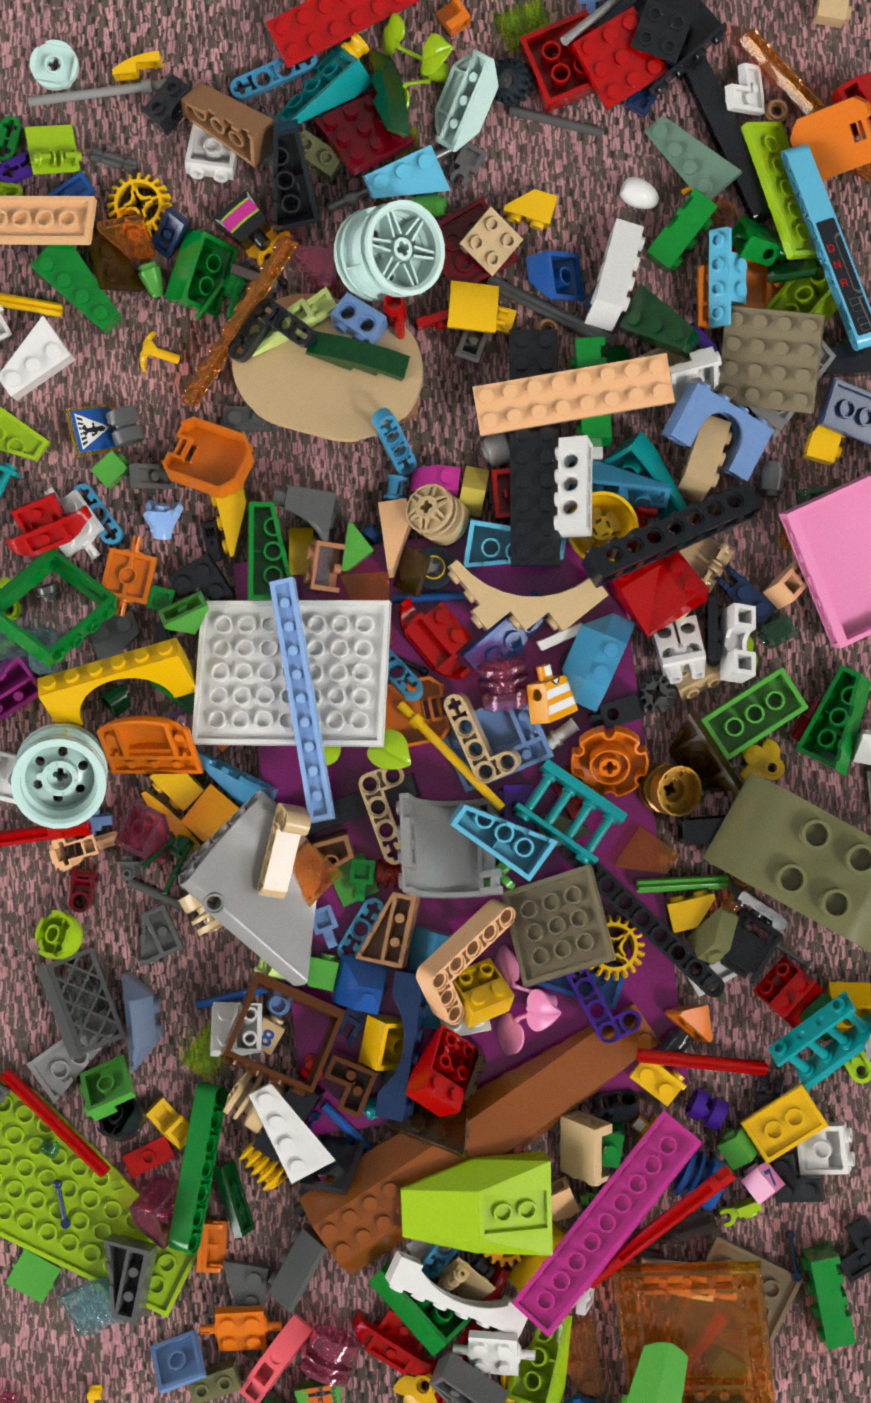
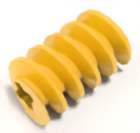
[239,1137,288,1191]

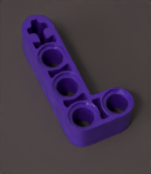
[565,969,641,1043]

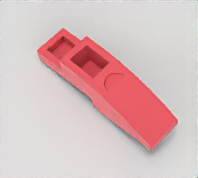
[239,1313,314,1403]

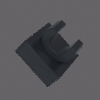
[154,622,182,642]

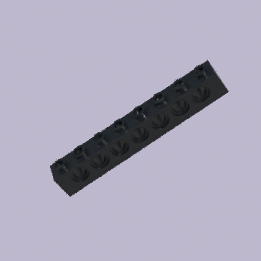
[581,482,763,588]

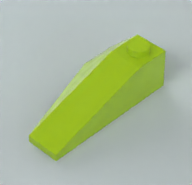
[507,1314,572,1403]

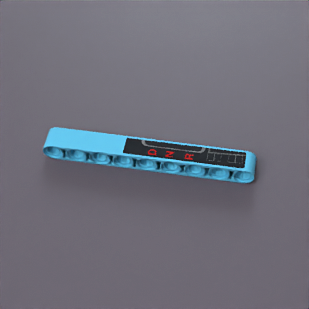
[781,143,871,351]

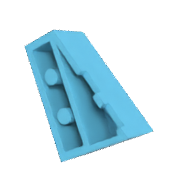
[362,145,451,199]

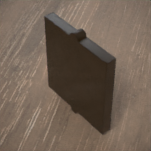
[393,546,432,598]

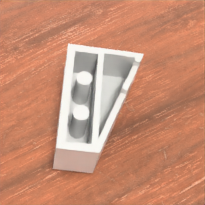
[0,316,75,401]

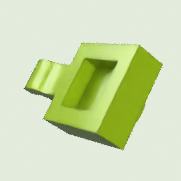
[718,1196,763,1227]

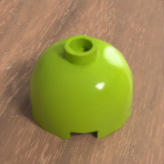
[35,910,83,960]

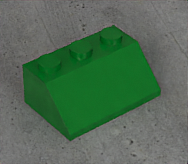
[164,230,239,318]

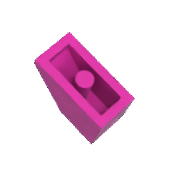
[410,465,461,498]

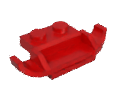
[5,492,92,557]
[399,597,473,679]
[353,1308,438,1375]

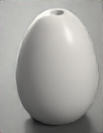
[620,177,659,209]

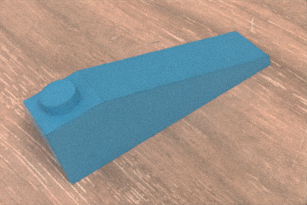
[568,461,671,513]

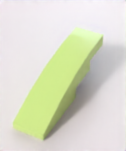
[244,287,338,357]

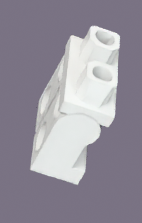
[651,615,706,684]

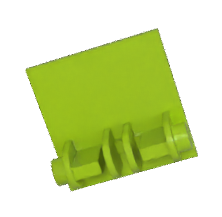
[24,124,82,175]

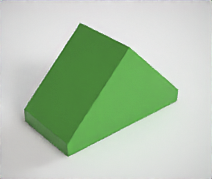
[342,522,374,573]
[157,591,209,635]

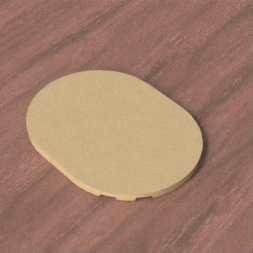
[232,293,423,442]

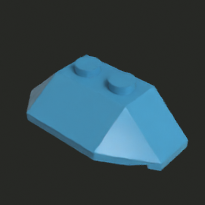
[562,613,635,712]

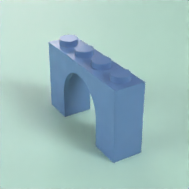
[661,381,774,481]

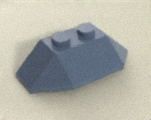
[121,971,164,1071]

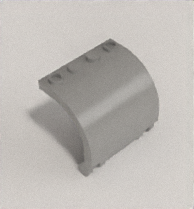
[396,793,503,898]

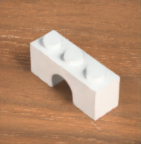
[720,603,756,683]

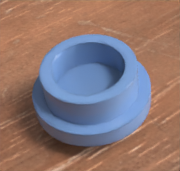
[267,994,291,1016]

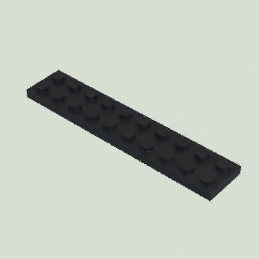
[509,330,560,567]

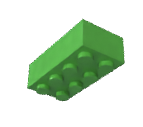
[700,667,809,761]

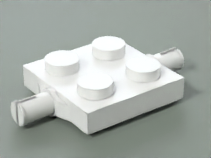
[44,487,105,560]
[453,1330,536,1376]

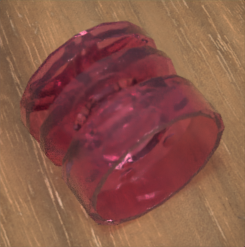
[476,657,529,712]
[300,1324,362,1387]

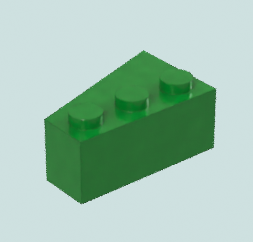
[644,188,718,274]

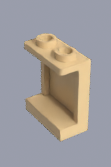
[560,1110,612,1186]

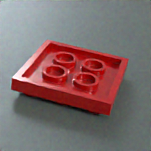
[570,6,669,111]

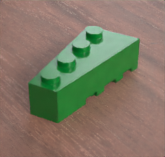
[30,245,123,335]
[569,336,612,447]
[247,502,292,601]
[795,665,871,777]
[800,1243,856,1350]
[368,1258,472,1357]

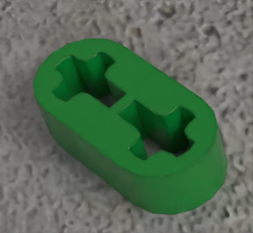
[0,116,23,163]

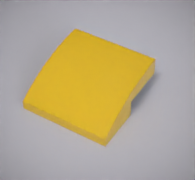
[447,280,499,334]

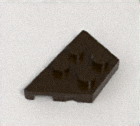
[669,710,743,794]
[387,1101,470,1159]

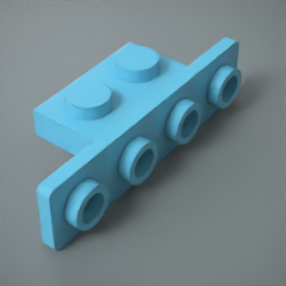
[708,227,747,328]

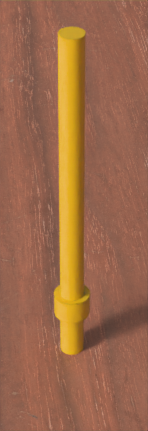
[397,701,505,812]

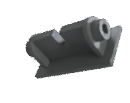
[115,853,146,881]

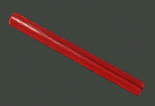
[636,1048,769,1076]
[0,1069,110,1178]

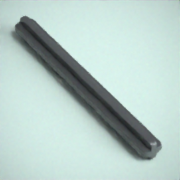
[486,276,618,348]

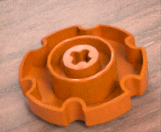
[570,725,649,797]

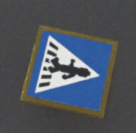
[65,403,122,457]

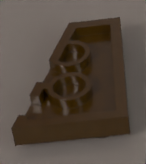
[88,221,145,292]

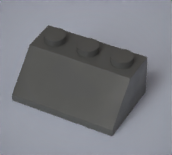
[267,1222,327,1313]

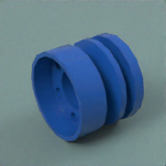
[670,1151,729,1211]

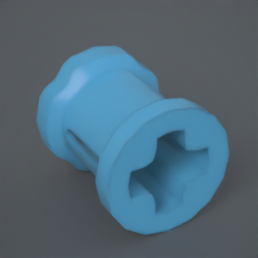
[383,474,408,501]

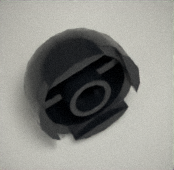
[97,1097,146,1142]

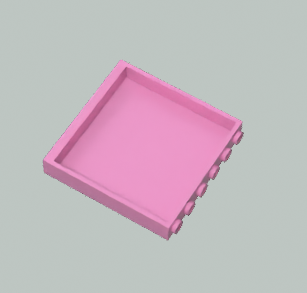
[779,472,871,649]

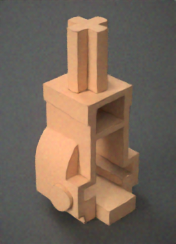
[49,830,121,872]

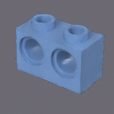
[330,292,389,345]

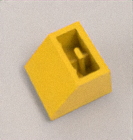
[452,958,515,1028]

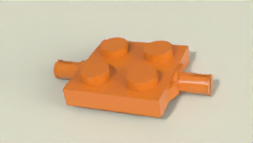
[101,535,158,617]
[200,1305,283,1352]

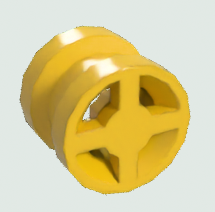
[340,33,370,61]

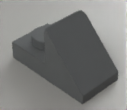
[455,330,489,364]
[129,463,175,492]

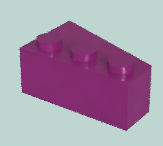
[0,645,41,721]

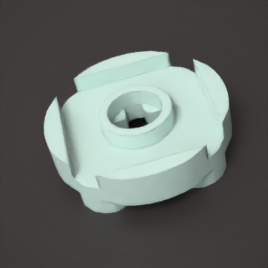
[30,40,79,91]

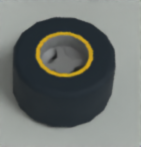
[421,546,454,590]

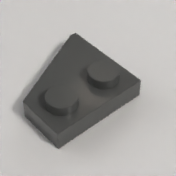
[89,610,141,660]
[140,904,184,967]
[223,1258,270,1310]

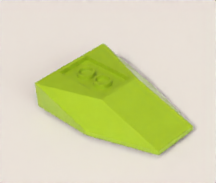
[400,1151,553,1256]

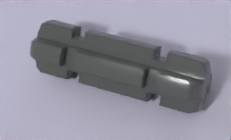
[90,147,137,173]

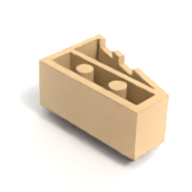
[677,415,733,502]

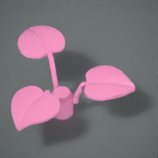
[494,945,562,1056]

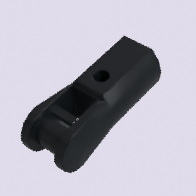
[200,517,224,561]

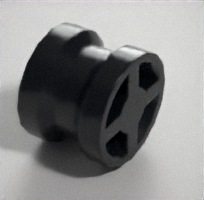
[470,1253,497,1280]

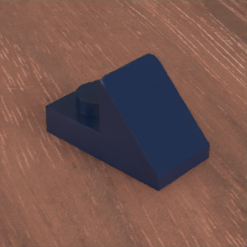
[150,206,190,259]

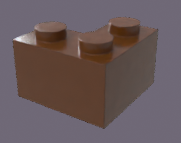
[324,1050,378,1118]

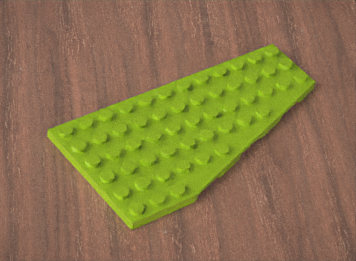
[0,1073,197,1317]

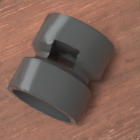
[105,406,145,448]

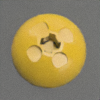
[568,491,639,561]

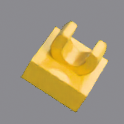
[496,305,517,335]

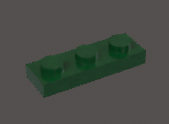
[214,1160,255,1239]

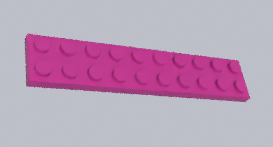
[512,1111,703,1337]

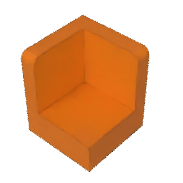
[436,0,471,38]

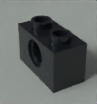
[142,73,192,136]

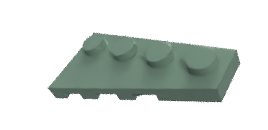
[644,115,743,200]

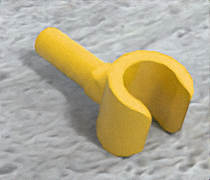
[87,1385,103,1403]

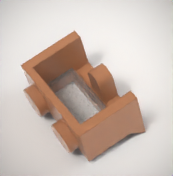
[303,540,345,593]

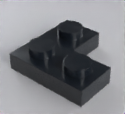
[167,552,235,601]
[770,1152,826,1203]
[839,1215,871,1283]

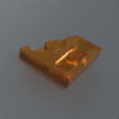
[97,213,156,261]
[613,826,680,874]
[293,840,342,907]

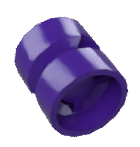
[684,1087,729,1131]

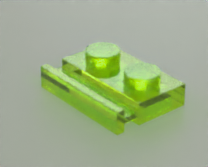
[495,0,550,53]
[180,1021,225,1081]

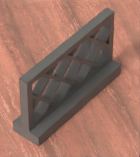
[36,947,126,1060]

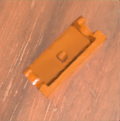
[196,1218,228,1273]

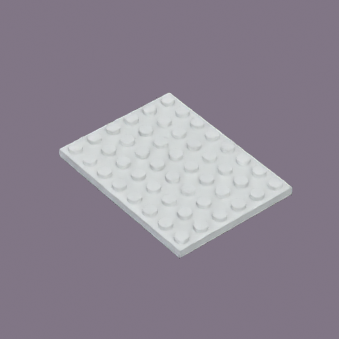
[192,600,392,747]

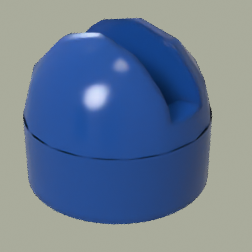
[360,524,382,545]

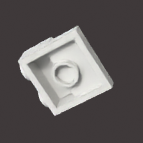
[185,123,237,183]
[669,347,722,404]
[797,1121,855,1175]

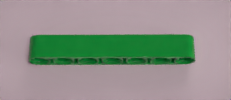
[168,1082,227,1255]

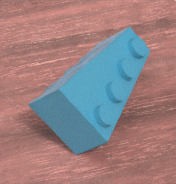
[463,519,567,568]
[447,802,558,882]

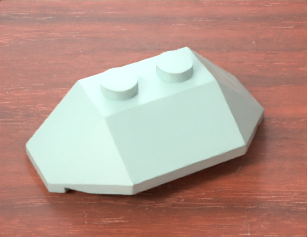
[435,49,499,152]

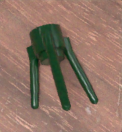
[141,834,195,895]

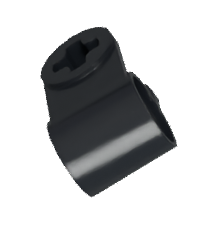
[592,1089,639,1123]

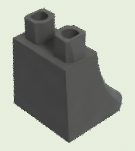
[273,485,341,543]

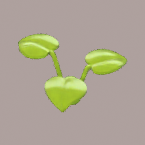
[381,13,454,109]
[298,729,411,770]

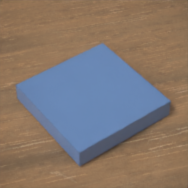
[150,1329,207,1394]

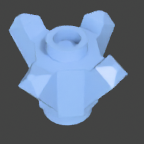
[143,499,184,540]

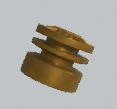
[637,762,702,817]

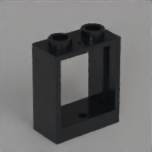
[677,814,727,846]

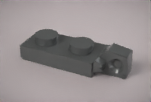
[223,406,277,432]

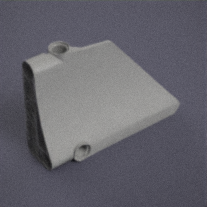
[178,790,322,986]

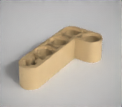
[444,692,522,783]
[358,768,404,865]
[258,803,311,899]

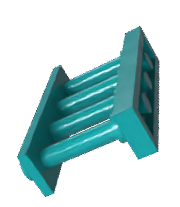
[512,759,628,865]
[768,991,871,1090]

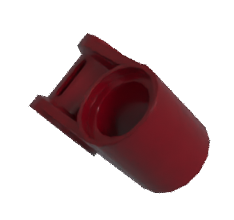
[69,865,99,913]

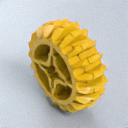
[107,172,173,240]
[588,915,645,981]

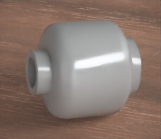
[480,433,510,467]

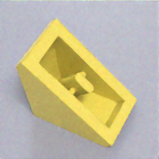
[459,466,489,517]

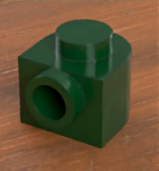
[99,683,131,718]

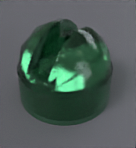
[38,1138,60,1159]

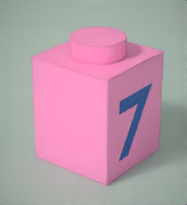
[741,1162,786,1205]

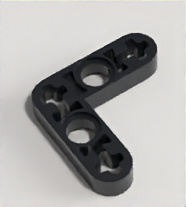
[228,298,316,363]

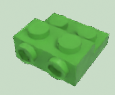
[79,1054,136,1122]

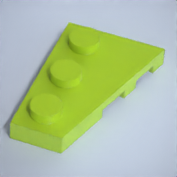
[0,407,51,462]

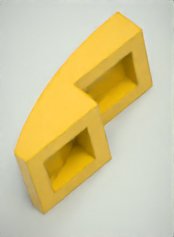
[112,51,163,81]
[289,527,314,575]
[145,1097,189,1150]

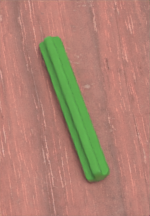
[635,874,729,893]

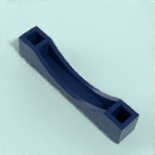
[375,969,428,1122]

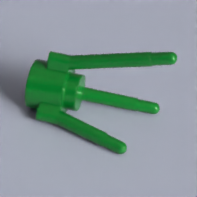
[195,273,245,320]

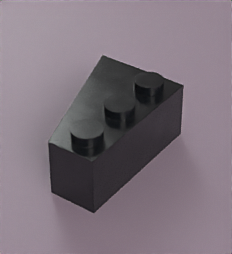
[252,1075,326,1162]

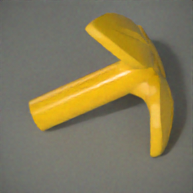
[139,331,180,372]

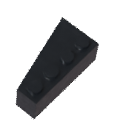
[273,119,320,232]

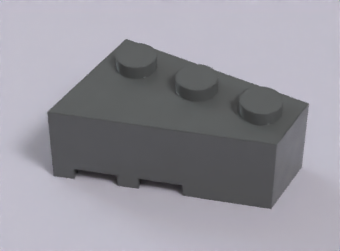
[429,1352,509,1403]

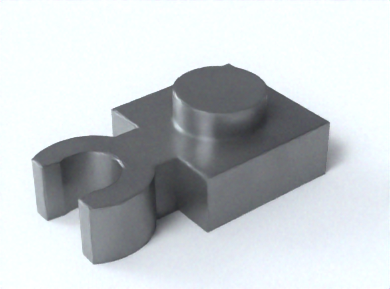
[450,142,487,189]

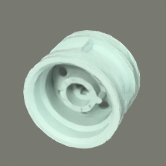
[334,200,445,302]
[11,723,108,829]

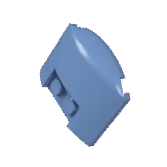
[443,701,554,793]

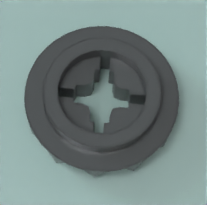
[638,674,677,712]

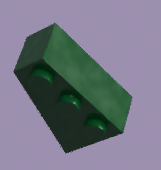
[619,283,701,359]

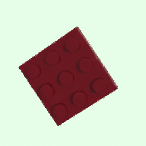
[313,90,415,176]
[437,197,518,287]

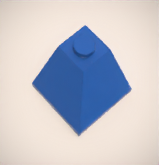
[526,250,585,302]
[332,954,389,1015]

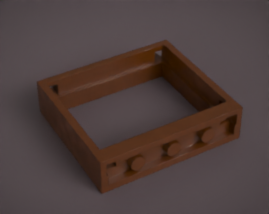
[219,972,346,1097]

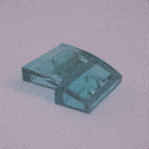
[59,1277,124,1337]

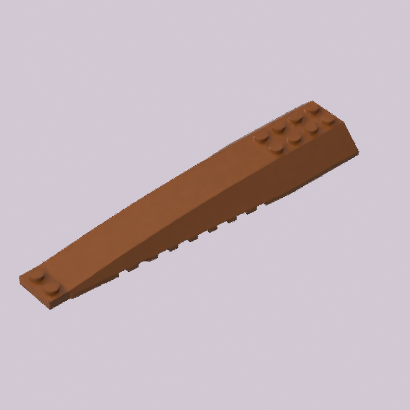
[298,1001,660,1275]

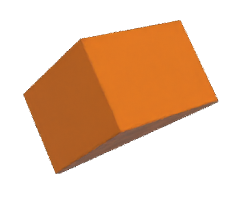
[665,1003,713,1043]

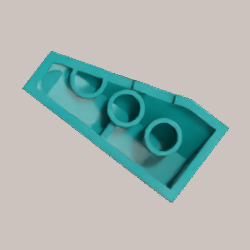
[277,46,372,124]
[601,431,687,520]

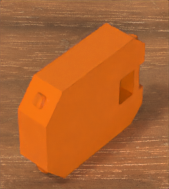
[790,95,871,181]
[161,416,255,499]
[385,676,452,747]

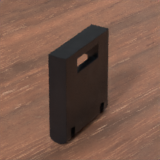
[720,909,784,984]
[300,1134,365,1196]

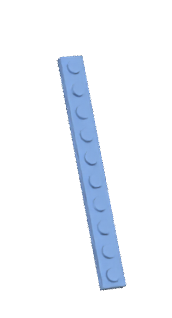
[269,577,336,823]

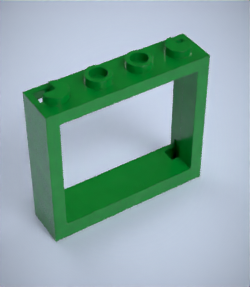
[0,549,117,668]

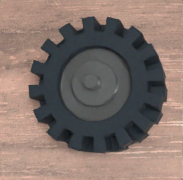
[494,57,534,106]

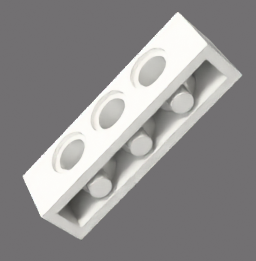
[554,435,593,538]

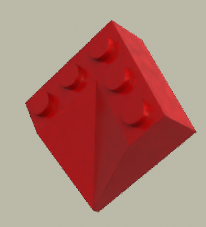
[518,9,596,113]
[605,542,709,638]

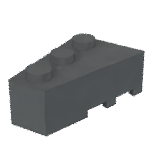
[103,1233,158,1324]

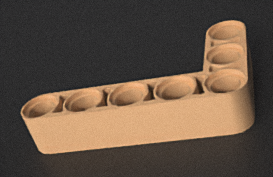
[416,899,516,1025]

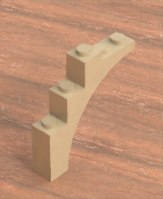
[447,560,609,632]

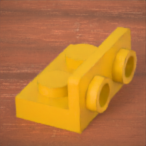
[629,1062,687,1107]

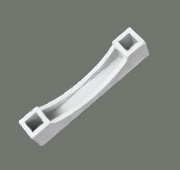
[385,1250,528,1337]

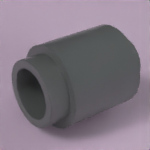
[759,461,785,498]

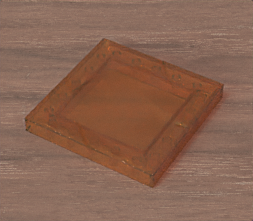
[613,1260,776,1403]

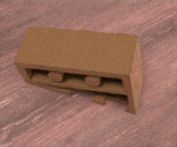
[355,890,421,969]

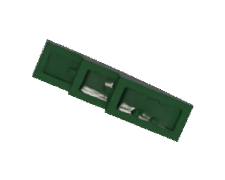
[368,50,409,138]
[305,331,410,381]

